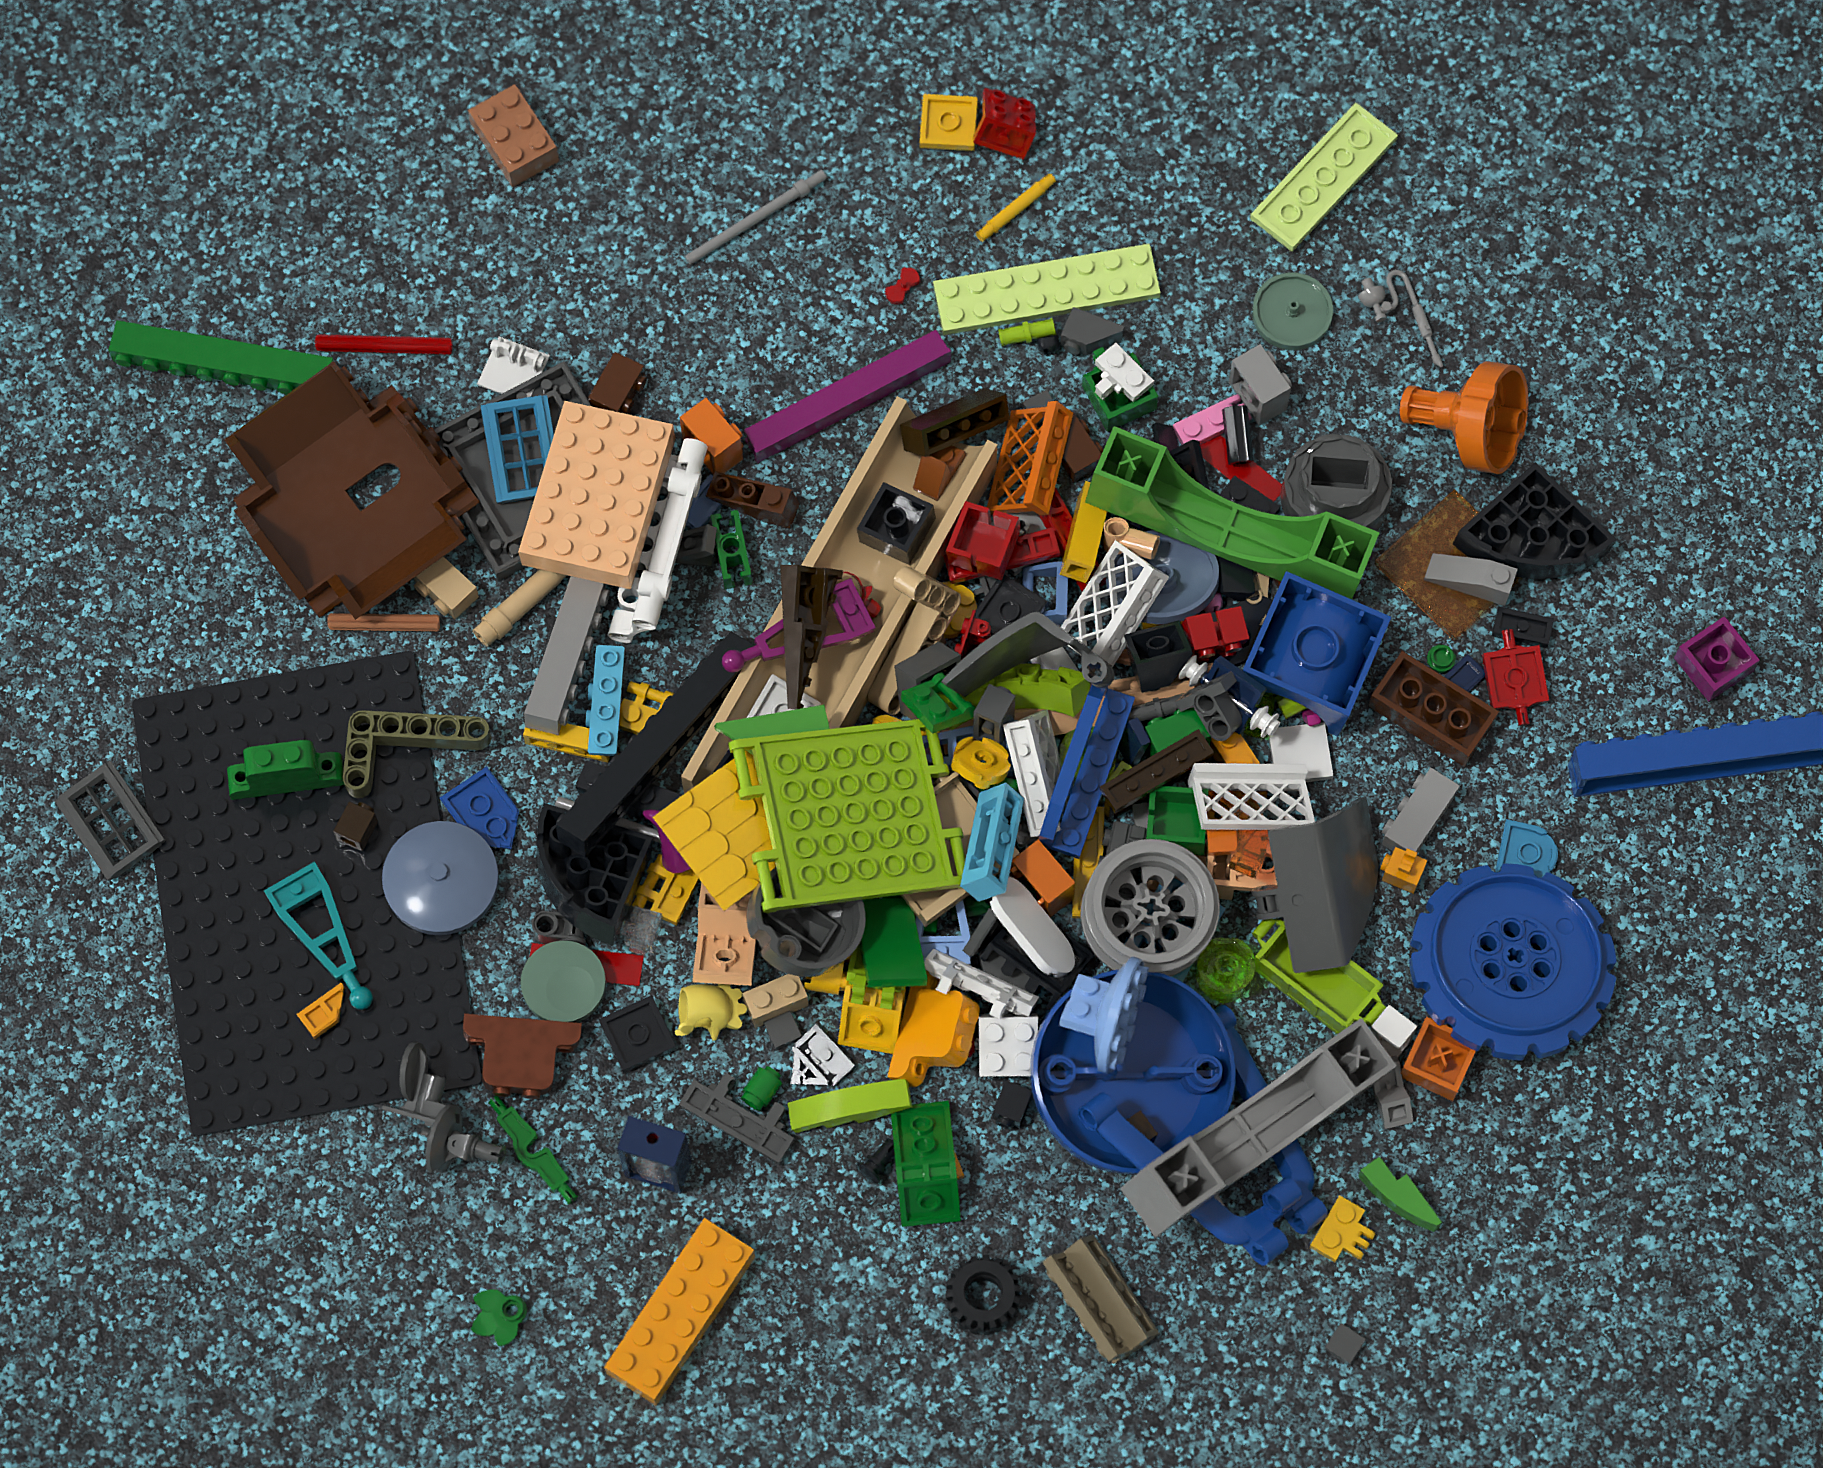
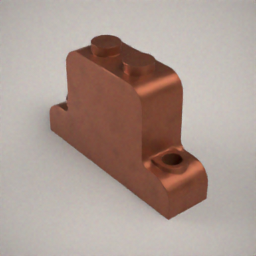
[463,1014,582,1099]

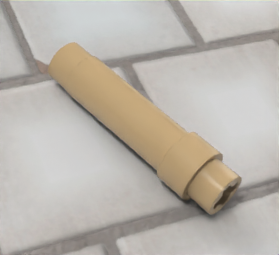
[473,569,568,647]

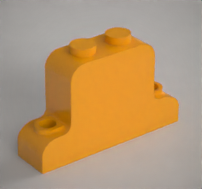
[887,970,980,1087]

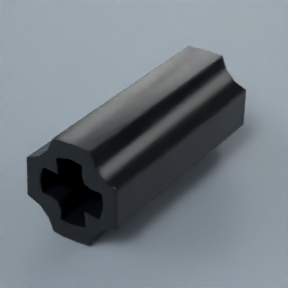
[1222,405,1254,465]

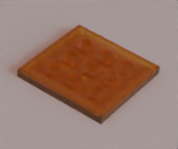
[1374,489,1523,641]

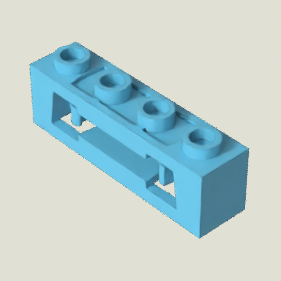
[960,783,1024,902]

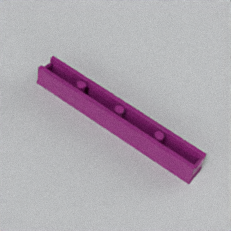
[744,330,951,463]

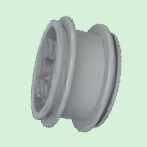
[1081,839,1220,977]

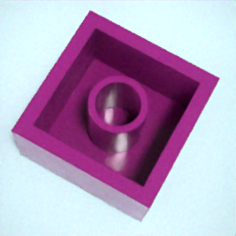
[1674,616,1760,702]

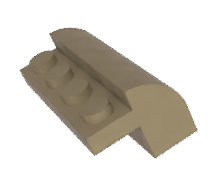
[1042,1235,1160,1364]

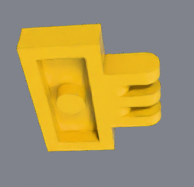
[1309,1195,1376,1262]

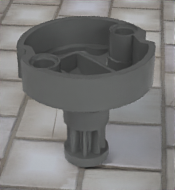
[746,867,865,977]

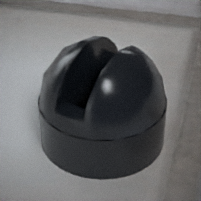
[1037,335,1060,356]

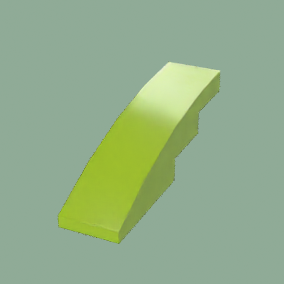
[787,1079,912,1133]

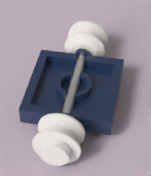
[1179,655,1280,738]

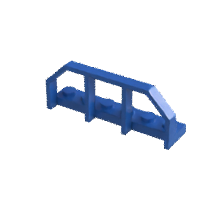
[1039,685,1135,859]

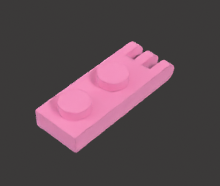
[1173,394,1252,445]

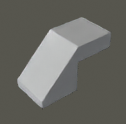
[1372,1056,1413,1129]

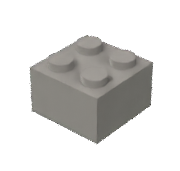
[1229,344,1292,426]

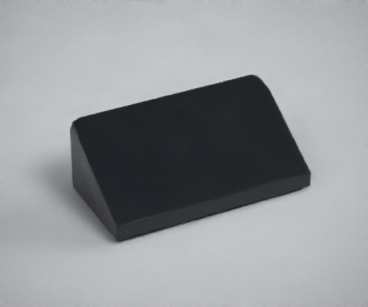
[1216,555,1255,602]

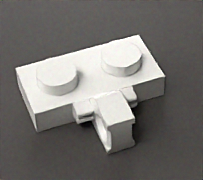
[1095,343,1154,402]

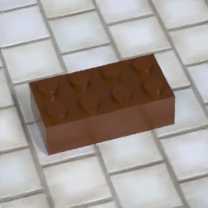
[1368,651,1499,767]

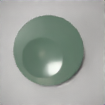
[1252,272,1333,350]
[521,941,606,1023]

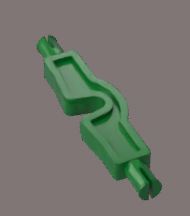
[488,1096,578,1205]

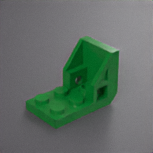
[891,1101,961,1227]

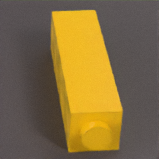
[1059,481,1107,583]

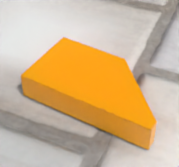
[297,983,345,1039]

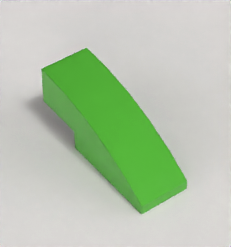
[1358,1157,1442,1232]

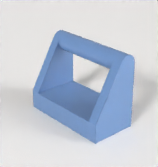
[1022,561,1068,625]

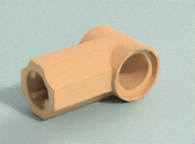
[1103,517,1160,560]

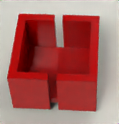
[946,501,1021,580]
[1181,606,1249,665]

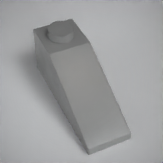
[1424,553,1517,606]

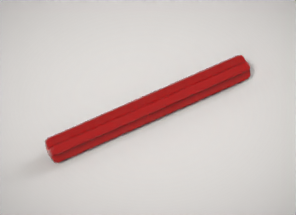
[315,334,453,354]

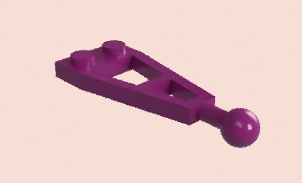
[722,578,876,673]

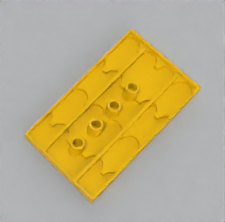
[652,750,776,911]

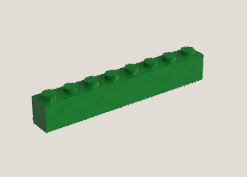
[108,320,334,395]

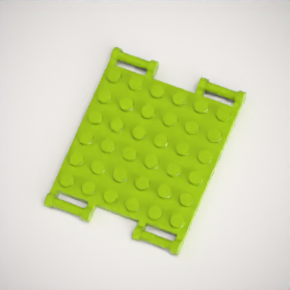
[728,719,966,913]

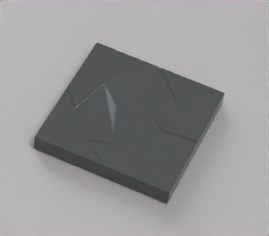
[434,361,591,582]

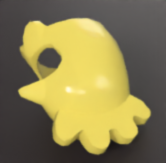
[675,984,747,1041]

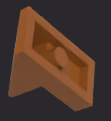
[913,445,966,501]

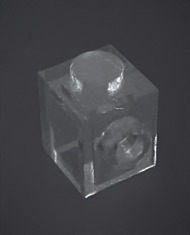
[621,906,664,955]

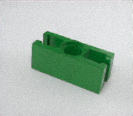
[710,510,752,590]

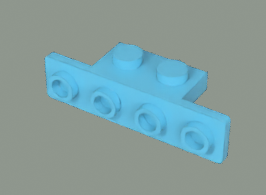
[586,645,625,756]

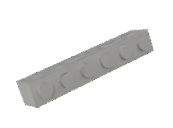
[524,576,610,735]

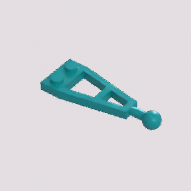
[264,862,373,1010]

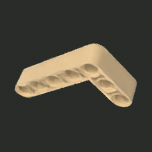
[868,566,961,715]

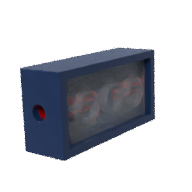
[617,1116,692,1194]

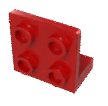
[973,88,1036,159]

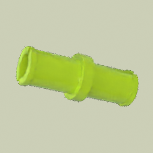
[998,318,1056,347]

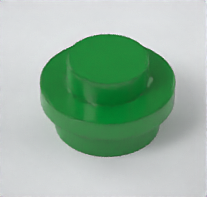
[1427,645,1456,673]

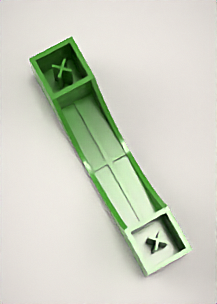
[1085,426,1380,599]

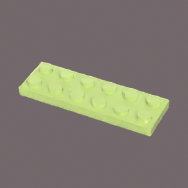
[1250,103,1398,252]

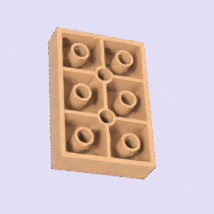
[518,401,676,589]

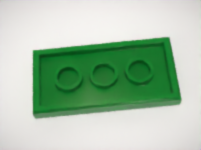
[860,898,928,987]

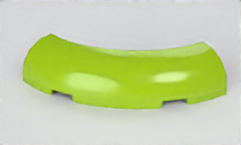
[937,664,1090,730]

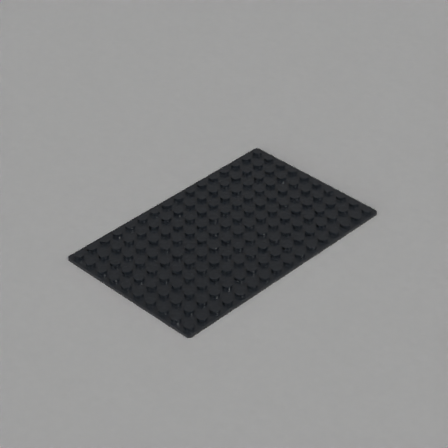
[132,651,482,1137]

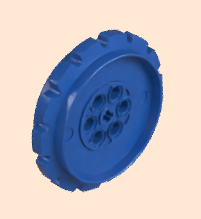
[1409,863,1616,1060]

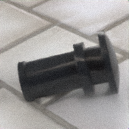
[856,1138,895,1184]

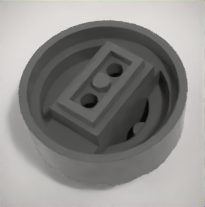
[1280,434,1392,531]

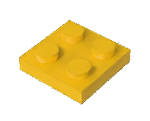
[920,94,977,151]

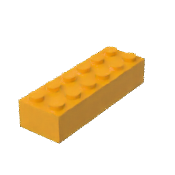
[604,1218,755,1406]

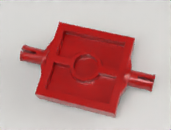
[1482,629,1549,726]

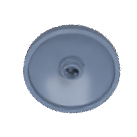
[1106,530,1219,624]
[382,821,499,935]

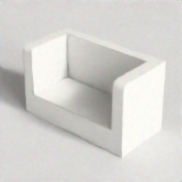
[1370,1005,1417,1057]

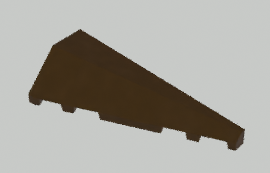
[780,565,843,710]

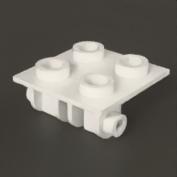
[477,337,550,397]

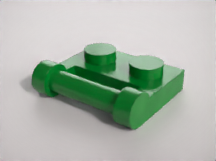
[901,673,976,734]

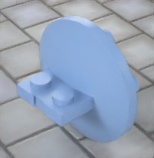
[1060,957,1149,1074]

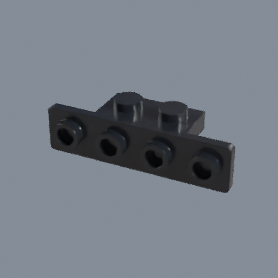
[1152,422,1210,490]

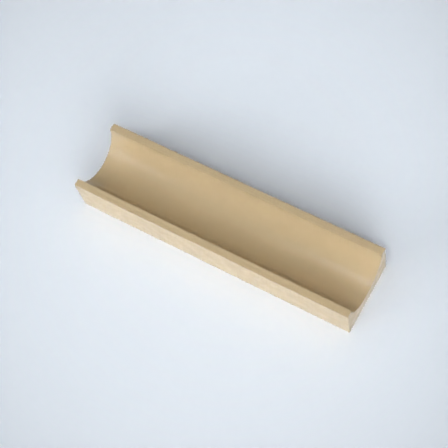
[681,396,998,794]

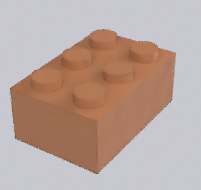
[468,84,559,187]

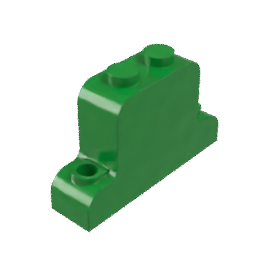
[227,740,345,800]

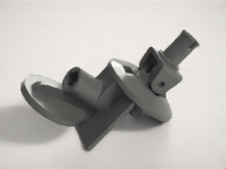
[382,1041,506,1174]

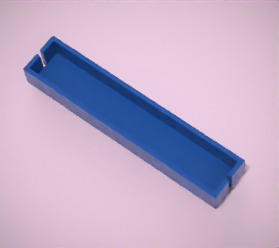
[1568,712,1823,797]

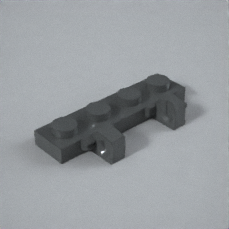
[679,1072,795,1165]

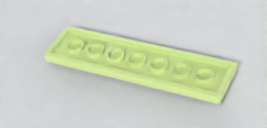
[933,244,1161,335]

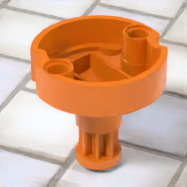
[1400,361,1528,474]

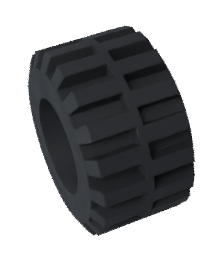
[946,1255,1021,1336]

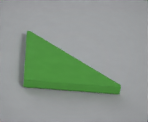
[714,705,830,755]

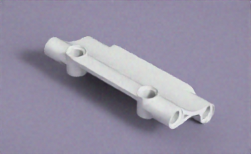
[608,439,708,643]

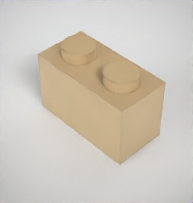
[414,557,479,620]
[742,974,809,1028]

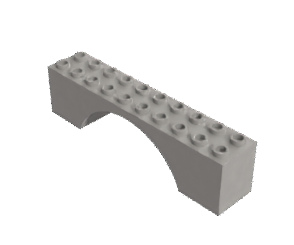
[1120,1018,1397,1238]

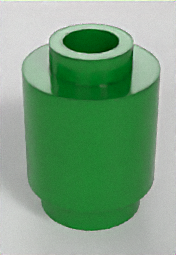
[741,1066,782,1111]

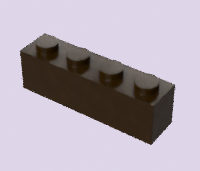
[900,388,1010,457]

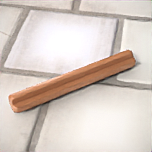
[328,613,440,631]

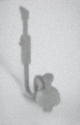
[1358,270,1443,367]

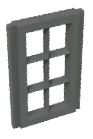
[55,761,166,881]

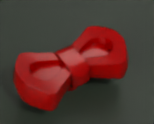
[884,268,920,305]

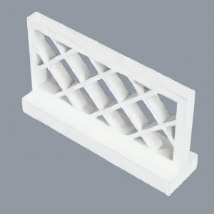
[1061,540,1169,667]
[1003,710,1069,837]
[1188,763,1315,830]

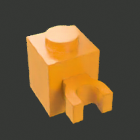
[1380,847,1427,894]

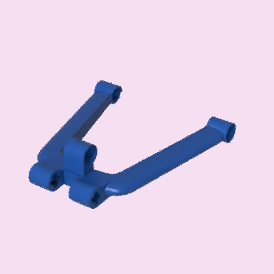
[1077,1005,1327,1266]

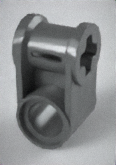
[532,911,586,946]

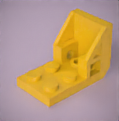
[838,981,907,1054]

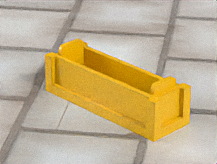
[523,723,610,763]

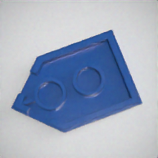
[439,766,519,850]

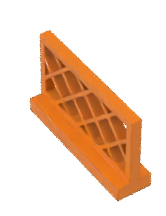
[987,401,1073,515]

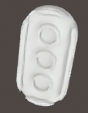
[990,877,1075,978]

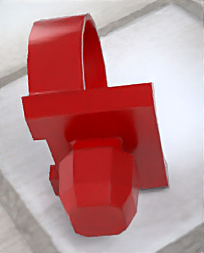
[829,572,881,617]

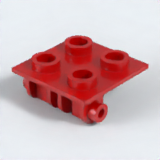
[954,610,991,660]

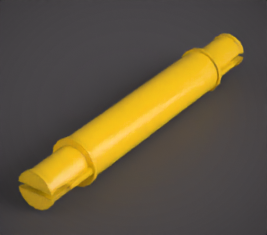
[976,173,1056,242]

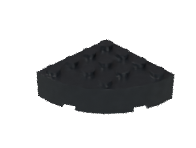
[1452,462,1617,579]
[536,803,653,946]

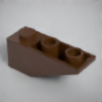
[706,472,800,528]

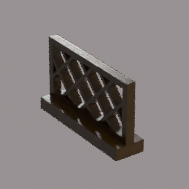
[1100,729,1214,822]

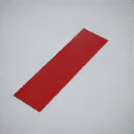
[1200,435,1282,502]
[530,943,644,986]

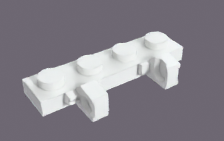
[924,949,1039,1019]

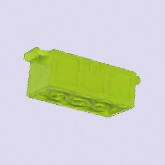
[1252,919,1386,1034]

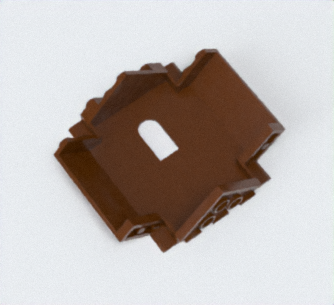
[224,361,479,620]

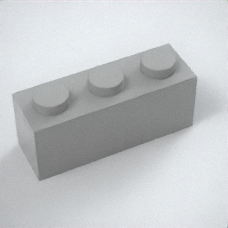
[1381,767,1460,853]

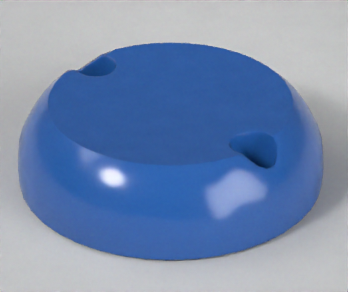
[1030,970,1236,1175]

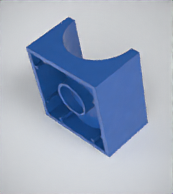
[1242,571,1391,737]

